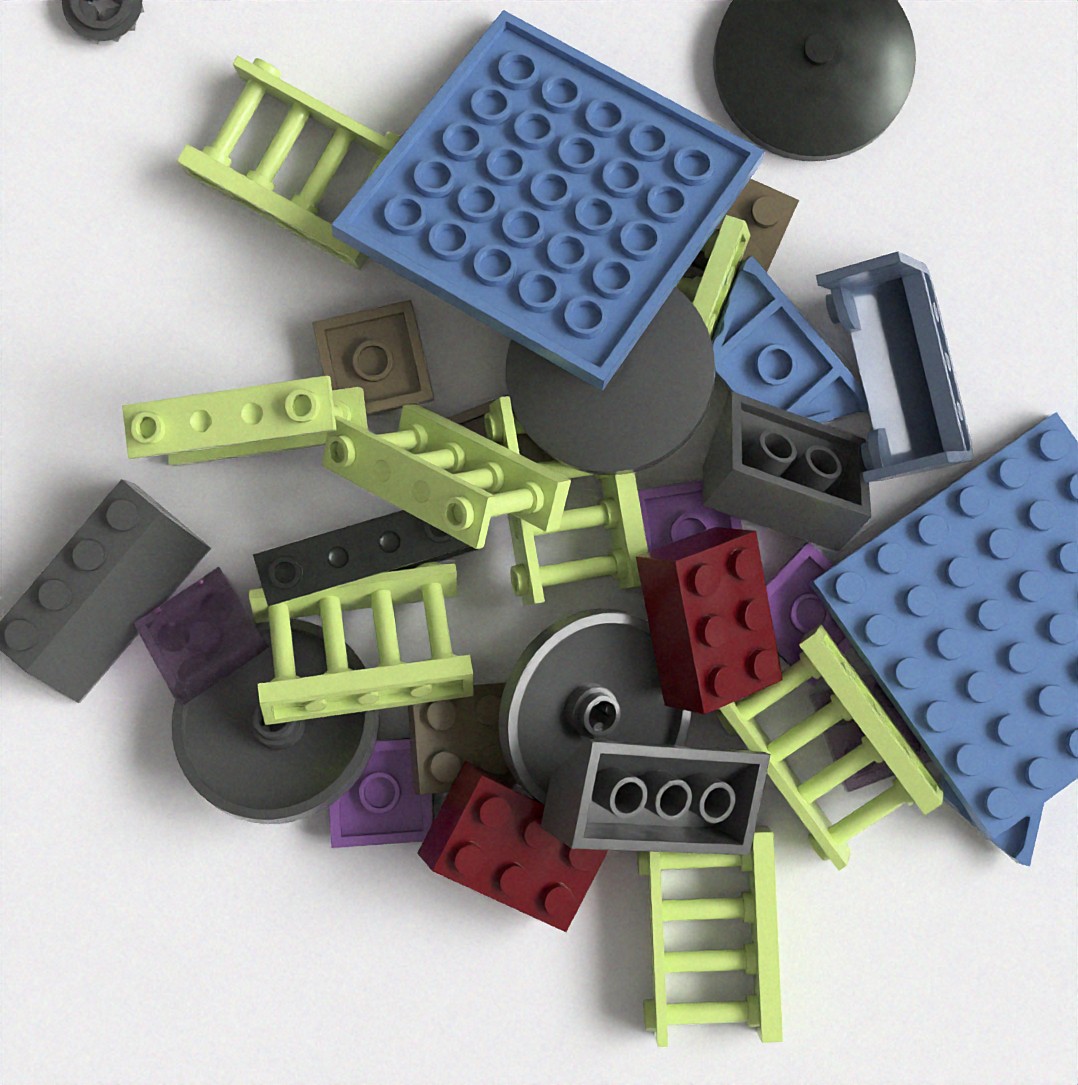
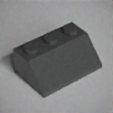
[703,391,871,552]

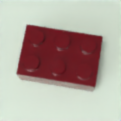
[636,527,783,715]
[417,761,609,932]

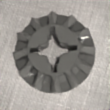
[62,0,144,44]

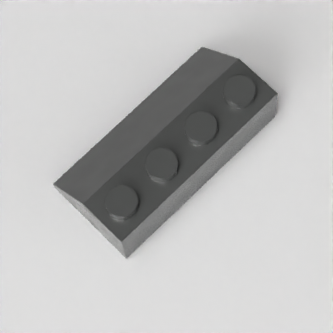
[0,479,211,703]
[541,739,770,855]

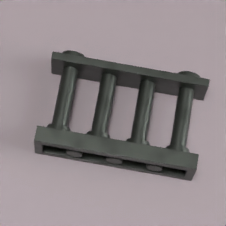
[253,510,479,606]

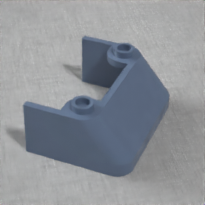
[816,251,973,483]

